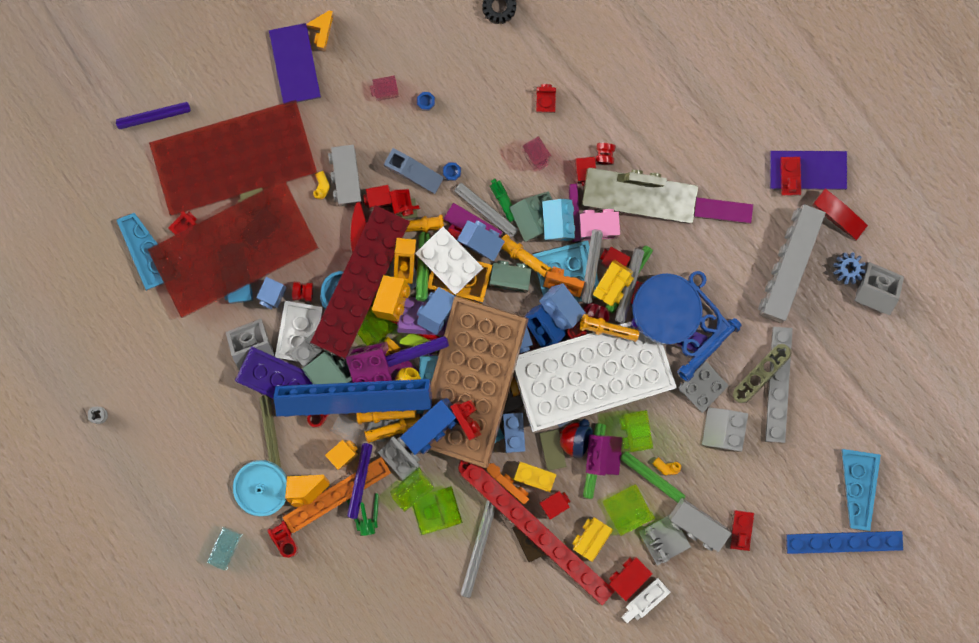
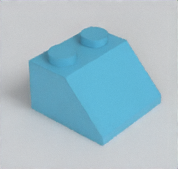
[542,199,575,241]

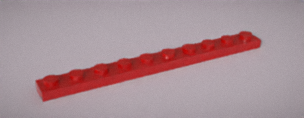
[460,463,615,606]

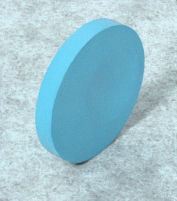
[233,460,287,516]

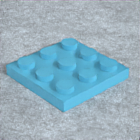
[532,240,599,302]

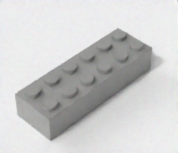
[758,204,826,323]

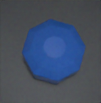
[417,92,435,111]
[443,162,461,181]

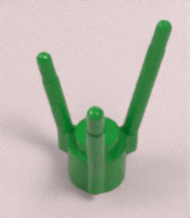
[347,493,379,536]

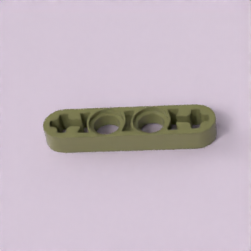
[733,344,792,403]

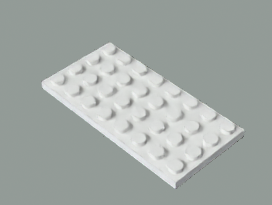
[514,321,677,432]

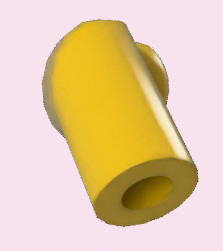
[313,171,330,200]

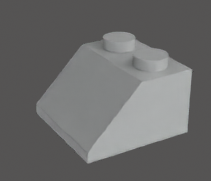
[854,262,904,315]
[226,319,275,371]
[702,407,748,452]

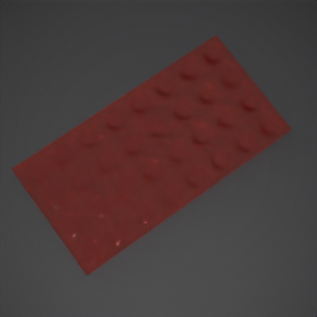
[149,100,317,216]
[148,180,319,318]

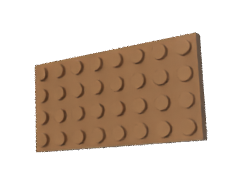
[422,296,529,468]

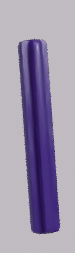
[116,102,191,129]
[386,336,449,367]
[347,443,373,519]

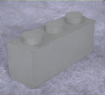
[328,145,362,206]
[669,498,732,552]

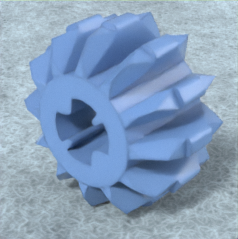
[833,252,866,285]

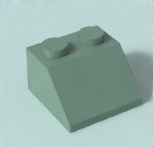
[490,260,531,293]

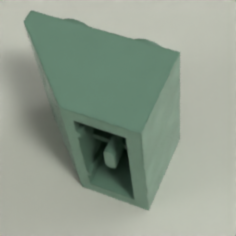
[509,191,553,242]
[302,351,352,384]

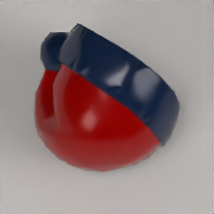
[560,419,593,458]

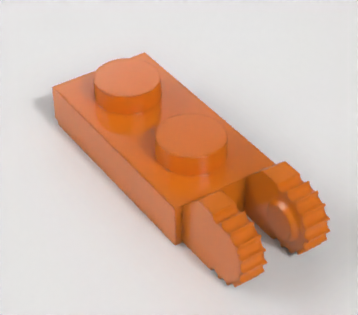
[487,463,529,504]

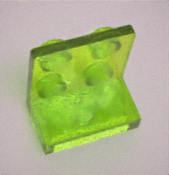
[602,484,655,536]

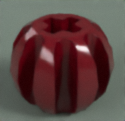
[583,303,610,322]

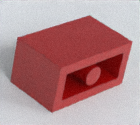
[539,490,571,520]
[609,557,653,601]

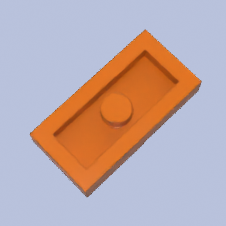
[543,266,585,298]

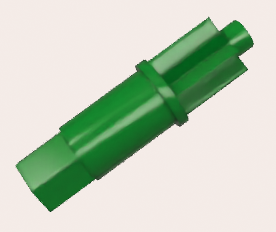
[490,179,515,222]

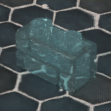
[207,526,243,570]

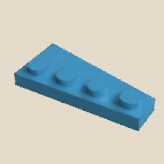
[116,213,182,291]
[841,449,881,531]

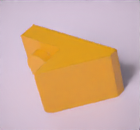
[306,10,334,51]

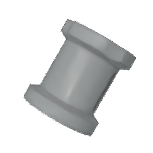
[88,406,108,424]

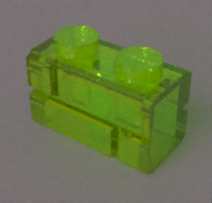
[390,467,434,512]

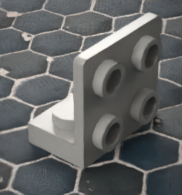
[378,436,421,481]

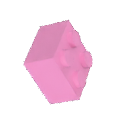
[579,209,620,241]

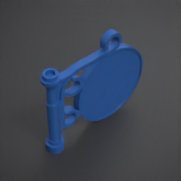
[632,271,742,382]

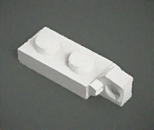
[621,578,670,623]

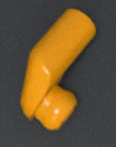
[652,457,681,476]

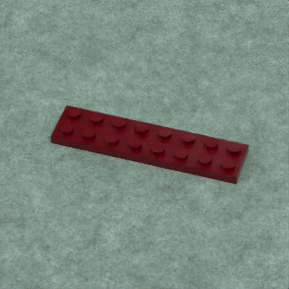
[310,205,410,360]

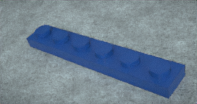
[786,531,903,554]

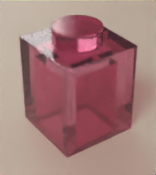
[370,75,399,101]

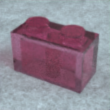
[522,136,551,171]

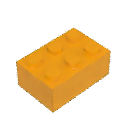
[428,261,492,304]

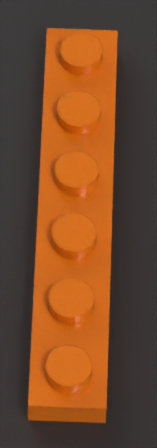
[282,457,391,534]

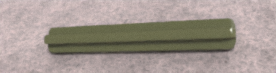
[260,395,281,468]

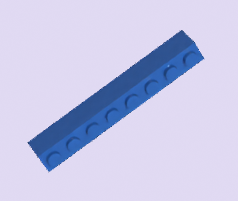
[274,379,432,417]

